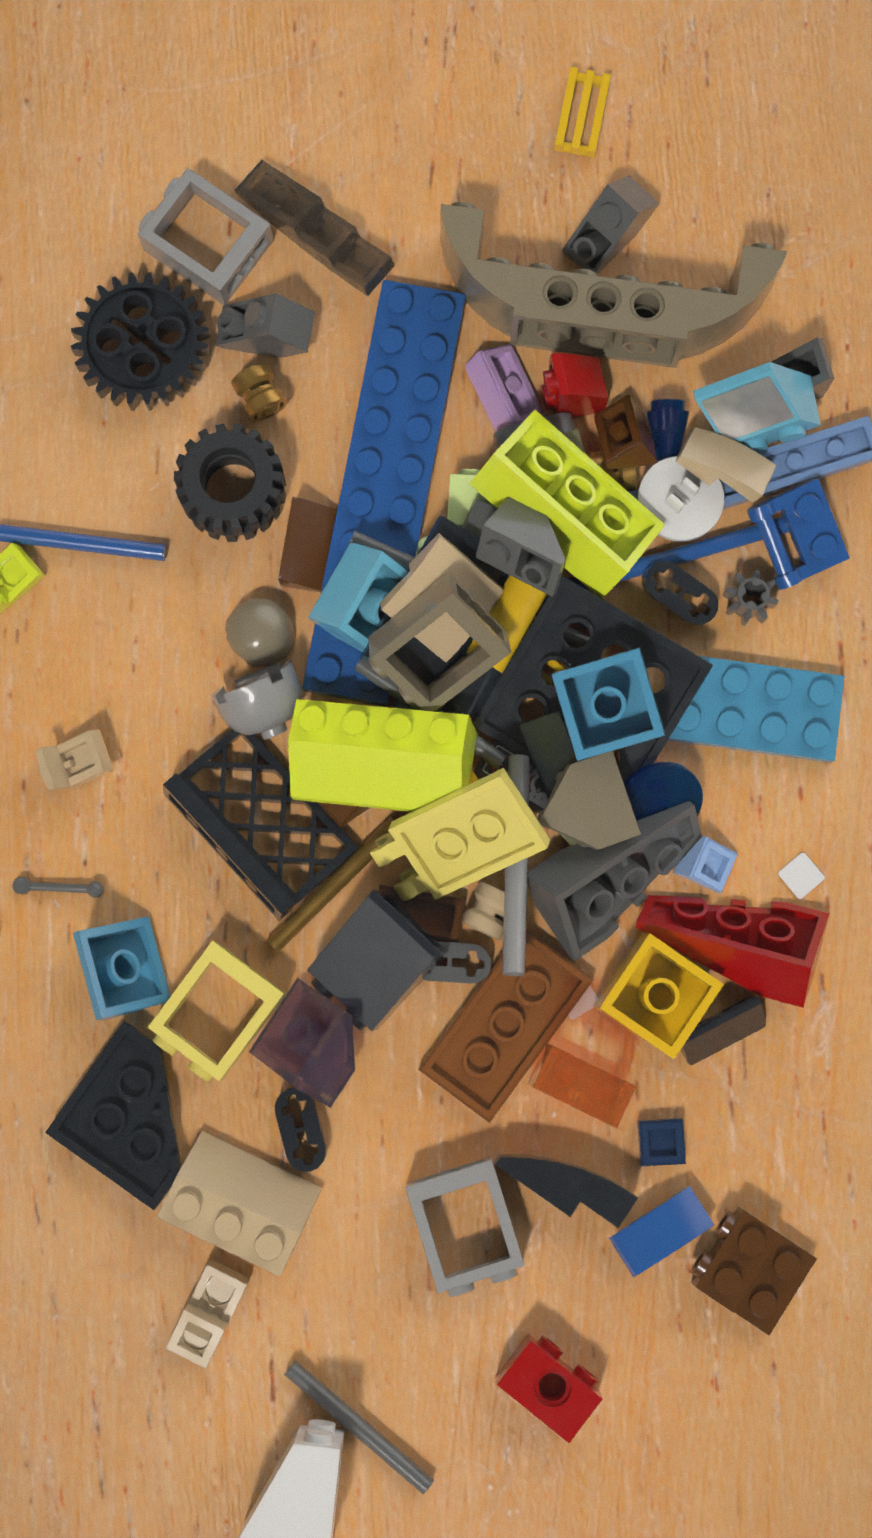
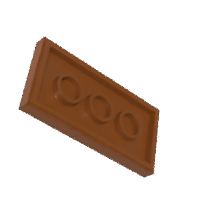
[418,929,594,1123]

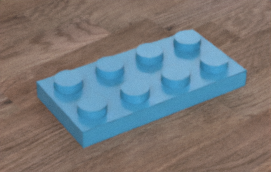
[668,656,845,763]

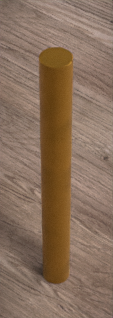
[266,817,394,953]

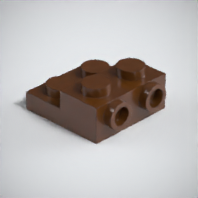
[691,1207,817,1336]

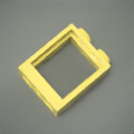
[148,941,287,1082]

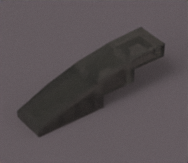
[235,160,395,296]

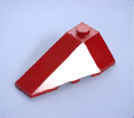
[636,895,830,1008]

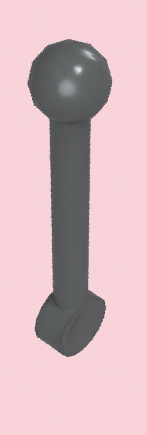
[13,877,104,898]

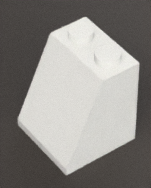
[238,1419,345,1538]

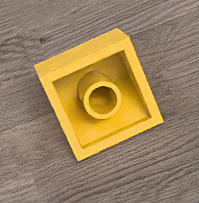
[593,933,724,1059]

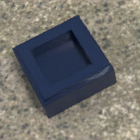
[637,1118,686,1166]

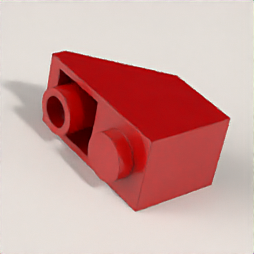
[541,353,608,418]

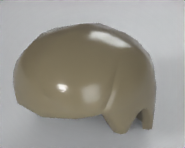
[225,598,294,667]

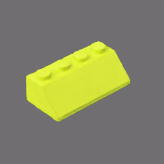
[470,410,665,599]
[288,699,477,812]

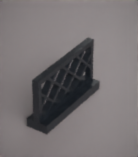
[163,729,359,922]

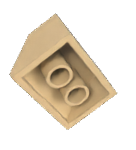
[157,1131,323,1277]

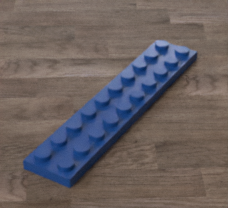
[302,280,466,707]

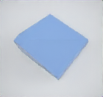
[673,836,738,893]

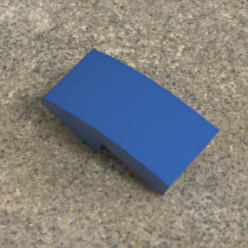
[609,1186,714,1277]

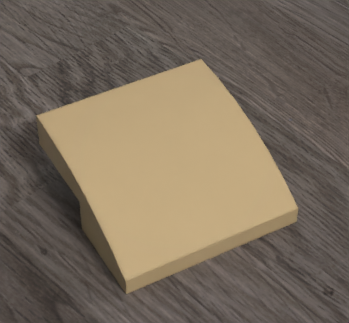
[380,533,504,662]

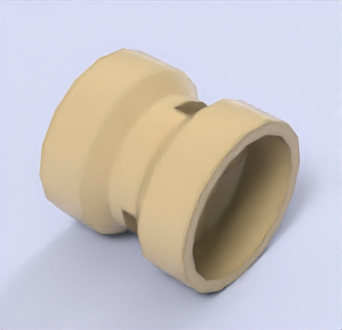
[461,882,504,941]

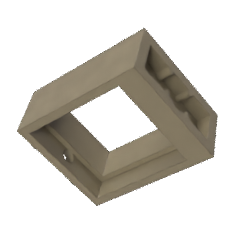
[368,572,511,712]

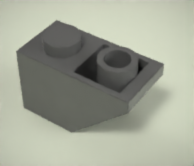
[562,176,660,274]
[215,293,315,358]
[476,497,566,597]

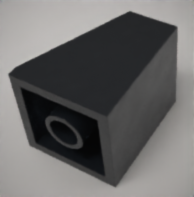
[307,890,448,1031]

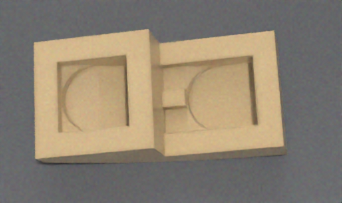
[675,427,776,503]
[166,1259,251,1369]

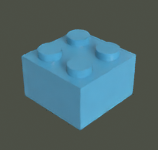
[552,647,665,761]

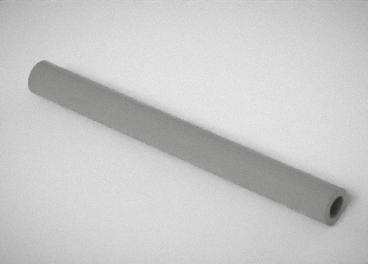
[502,754,530,976]

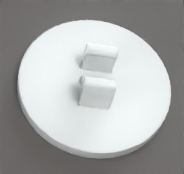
[638,456,724,542]

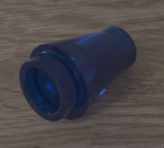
[647,399,689,463]

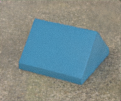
[73,916,171,1020]

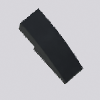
[494,1154,638,1228]

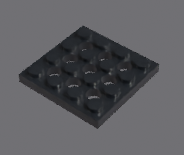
[473,575,713,802]

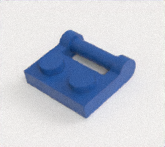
[746,479,850,590]

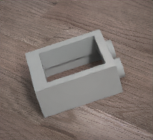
[138,168,274,305]
[405,1156,525,1297]

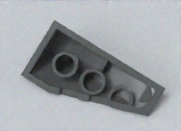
[527,801,702,961]

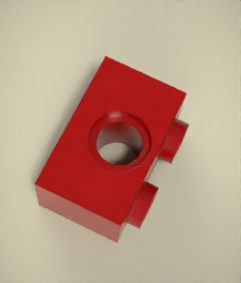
[495,1333,603,1443]

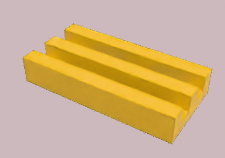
[554,67,611,158]

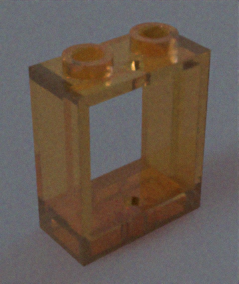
[528,1044,637,1129]

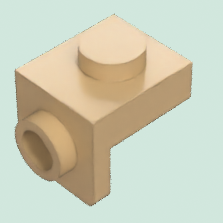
[35,730,114,791]

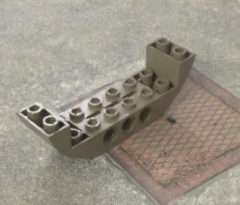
[440,202,787,368]

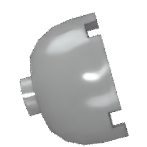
[212,661,302,740]

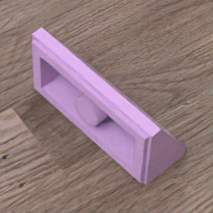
[465,344,546,432]

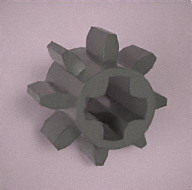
[722,570,779,626]

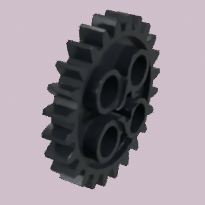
[71,272,210,411]

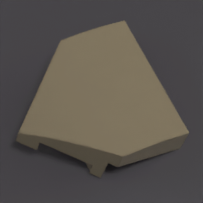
[537,751,641,850]

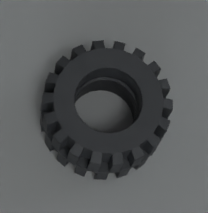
[174,424,286,542]

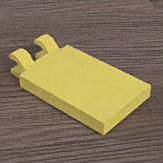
[370,768,550,901]

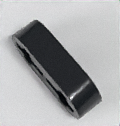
[642,561,718,625]
[275,1087,327,1172]

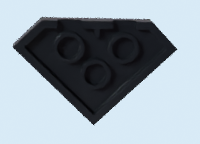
[45,1021,182,1210]

